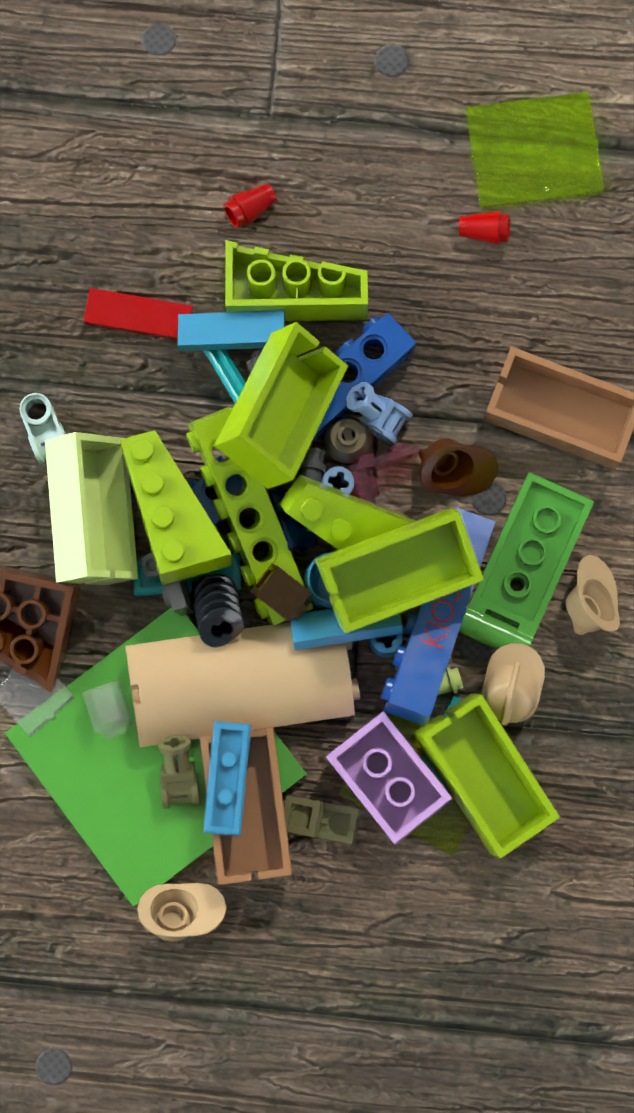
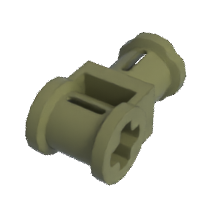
[158,735,200,809]

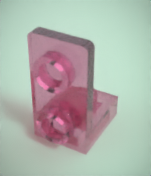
[349,443,419,505]

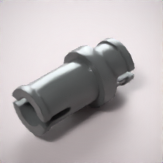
[298,447,326,482]

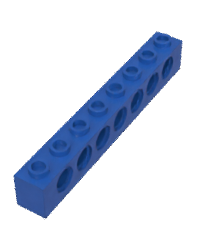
[188,312,416,530]

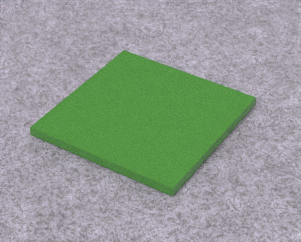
[5,608,307,907]

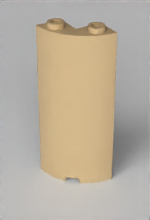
[125,622,360,747]

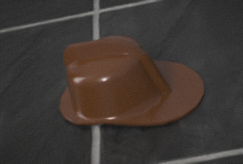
[419,438,498,496]

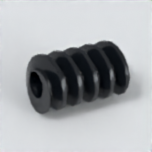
[191,574,244,648]

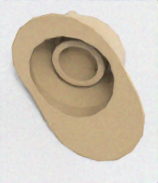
[565,555,620,635]
[482,643,545,726]
[137,883,226,942]

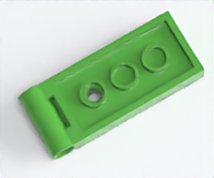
[459,472,594,650]

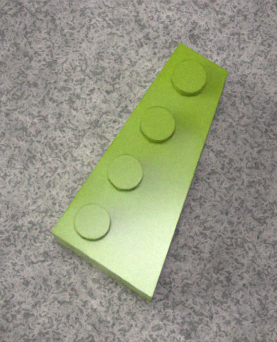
[225,240,368,321]
[120,430,232,586]
[279,475,416,550]

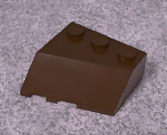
[0,565,82,693]

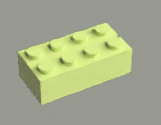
[45,432,138,585]

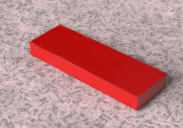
[83,288,193,341]

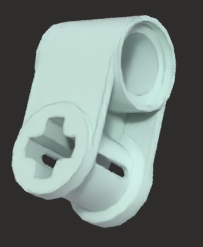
[19,393,66,465]

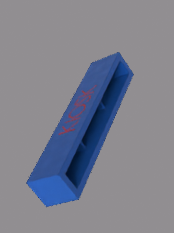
[381,507,496,726]

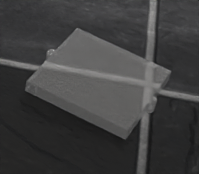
[0,669,75,737]

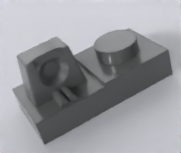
[141,552,195,616]

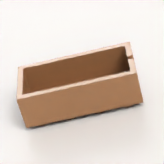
[483,346,634,470]
[200,727,292,885]

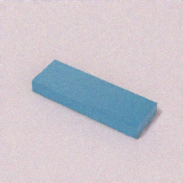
[178,310,285,351]
[291,609,403,651]
[203,721,251,836]

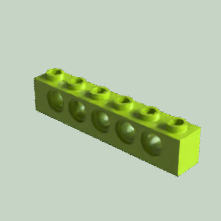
[186,407,313,625]

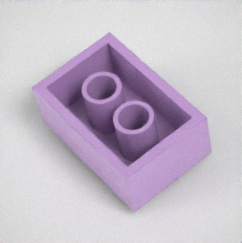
[326,712,452,845]

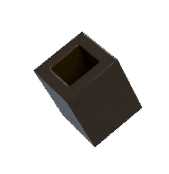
[250,563,312,622]

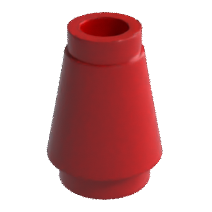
[223,183,277,228]
[459,210,510,245]

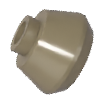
[324,416,372,464]

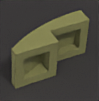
[284,795,362,845]

